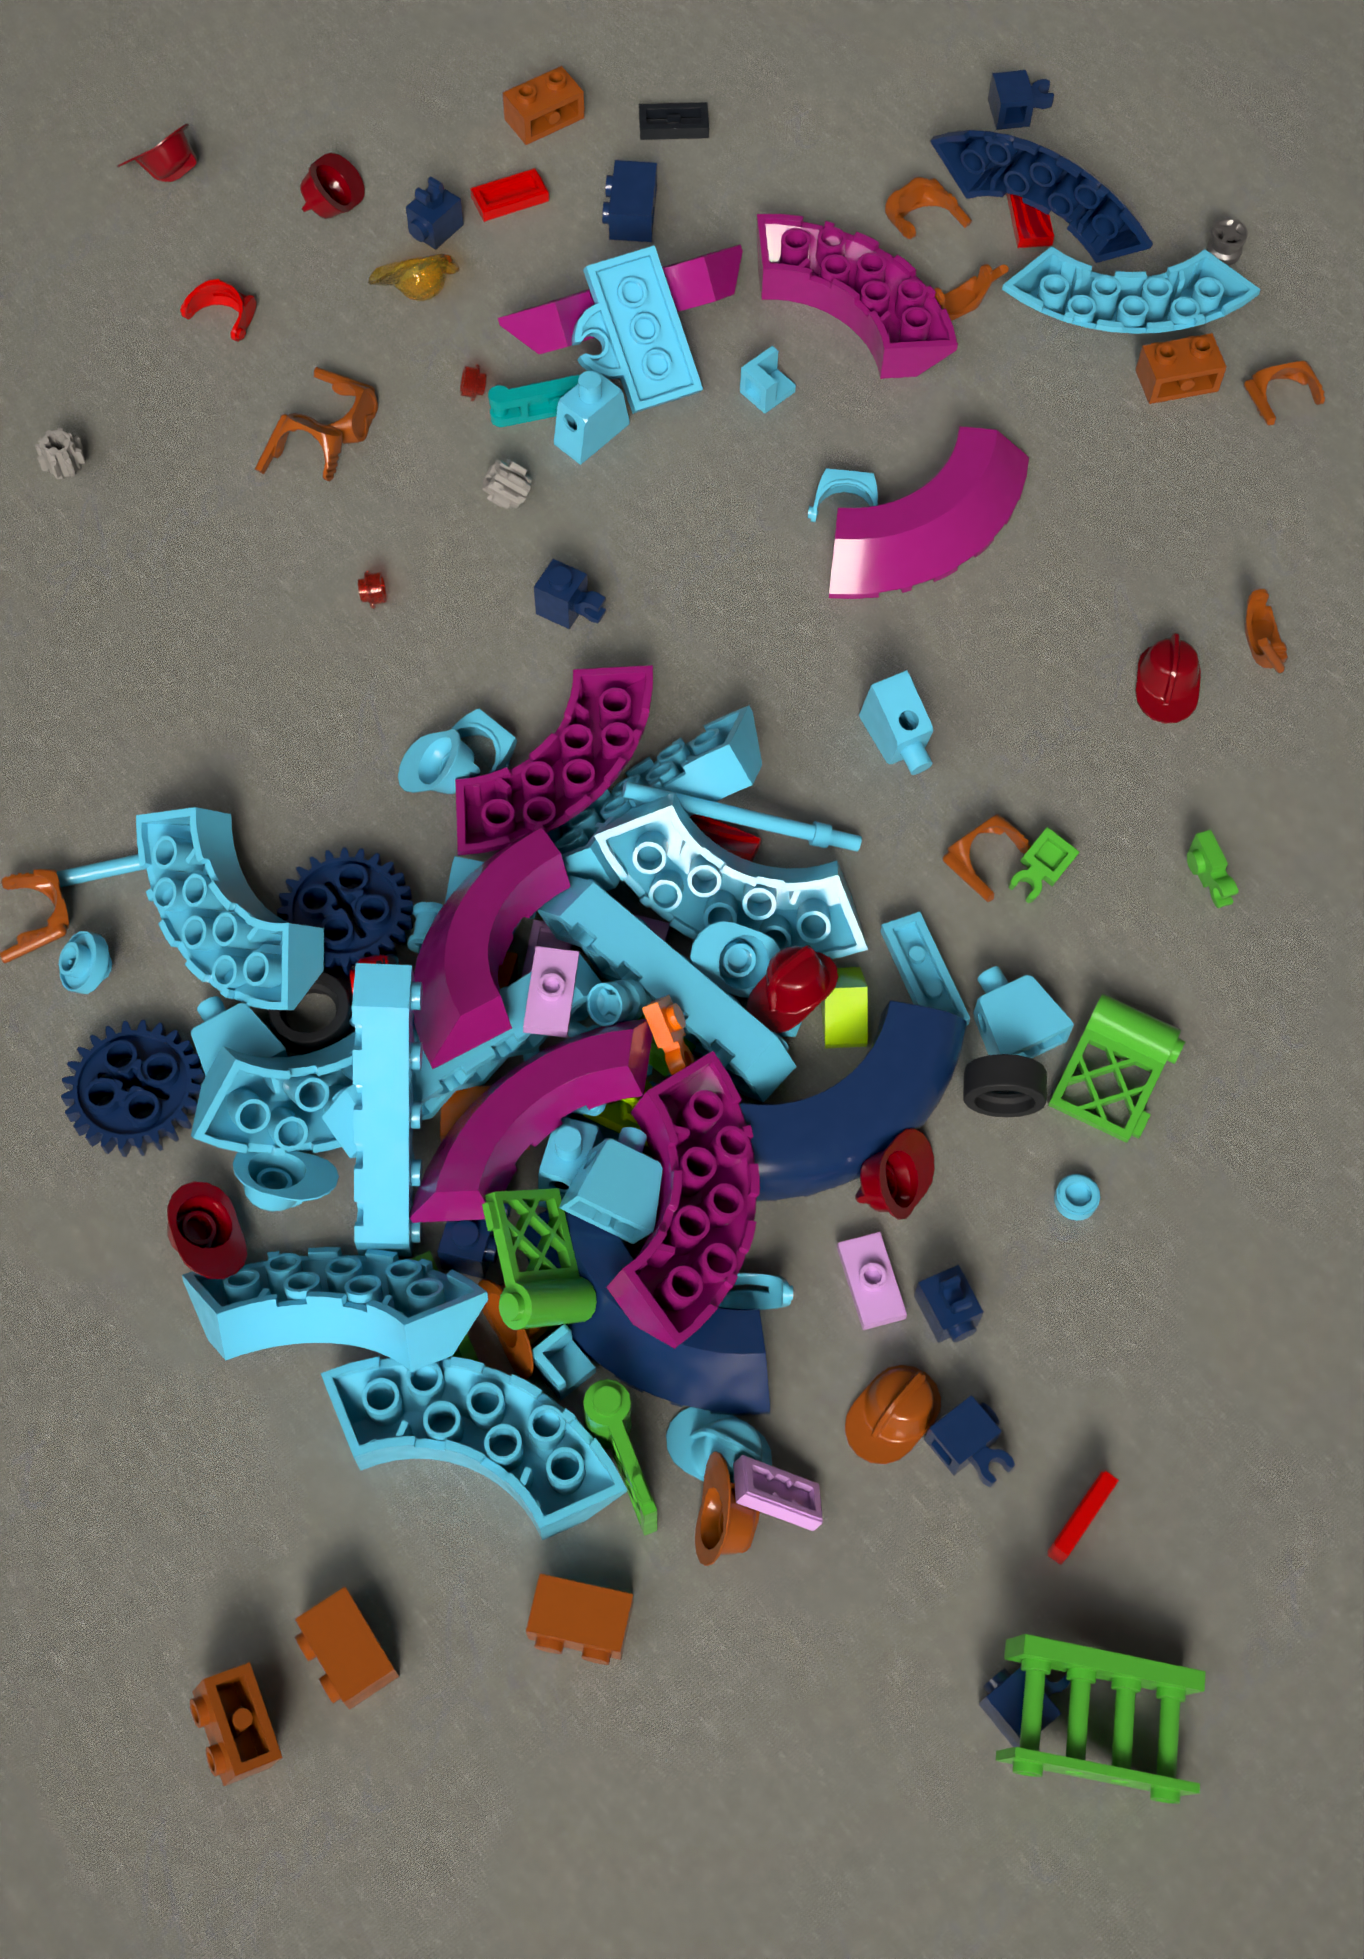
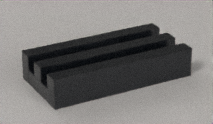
[639,102,709,140]

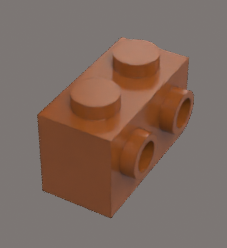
[503,66,585,145]
[1135,333,1227,404]
[190,1662,283,1786]

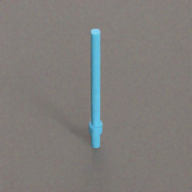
[622,781,862,852]

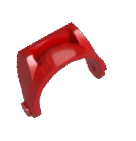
[180,279,257,342]

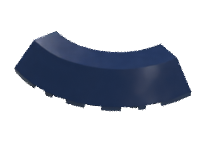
[930,130,1153,263]
[524,1210,770,1416]

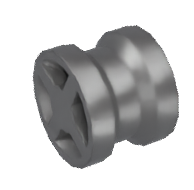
[1206,218,1248,265]

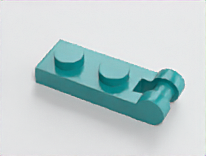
[488,375,580,427]

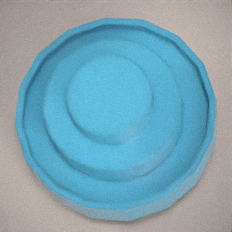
[59,931,112,994]

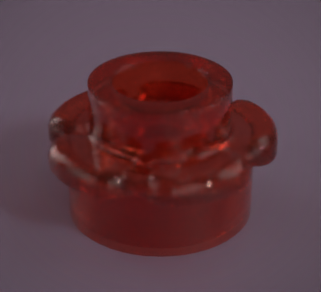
[460,364,487,402]
[358,570,387,609]

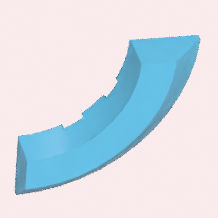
[1002,246,1261,334]
[555,705,762,891]
[594,792,868,959]
[136,807,324,1010]
[191,1016,420,1156]
[182,1247,488,1372]
[320,1356,627,1541]

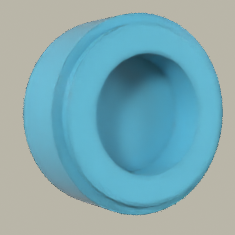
[1054,1174,1100,1221]

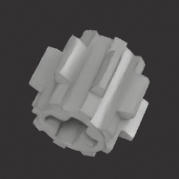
[35,428,86,479]
[481,459,532,509]

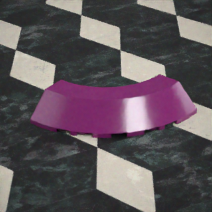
[756,214,958,379]
[498,244,743,354]
[829,426,1029,599]
[455,665,653,856]
[413,828,571,1069]
[409,1019,653,1223]
[606,1051,760,1349]

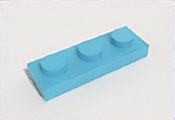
[880,912,970,1025]

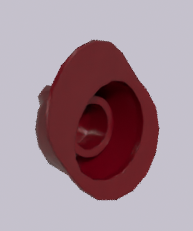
[117,123,197,182]
[300,153,365,219]
[1136,633,1201,724]
[747,945,838,1034]
[855,1129,935,1220]
[167,1181,247,1279]

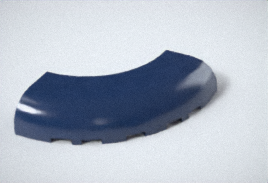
[740,1000,967,1201]

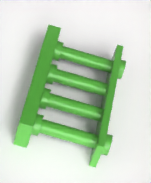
[995,1634,1206,1804]

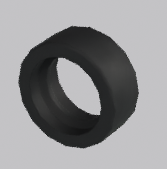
[269,972,352,1055]
[963,1054,1047,1118]

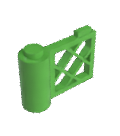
[1048,994,1186,1143]
[482,1188,597,1330]
[583,1379,657,1536]

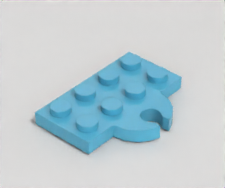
[572,245,703,414]

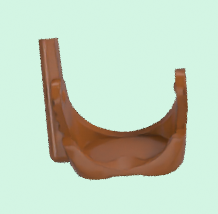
[885,177,972,240]
[934,264,1009,321]
[1244,361,1325,425]
[312,367,378,444]
[255,413,343,482]
[1245,589,1288,673]
[942,813,1031,902]
[0,869,69,964]

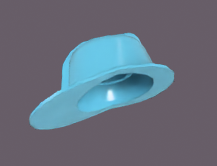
[398,729,481,794]
[690,921,781,998]
[232,1151,339,1212]
[666,1407,772,1483]

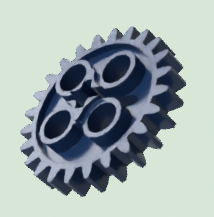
[277,847,414,976]
[61,1020,206,1157]

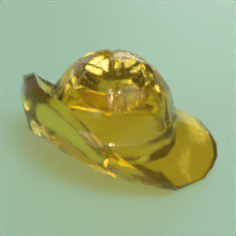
[368,253,460,301]

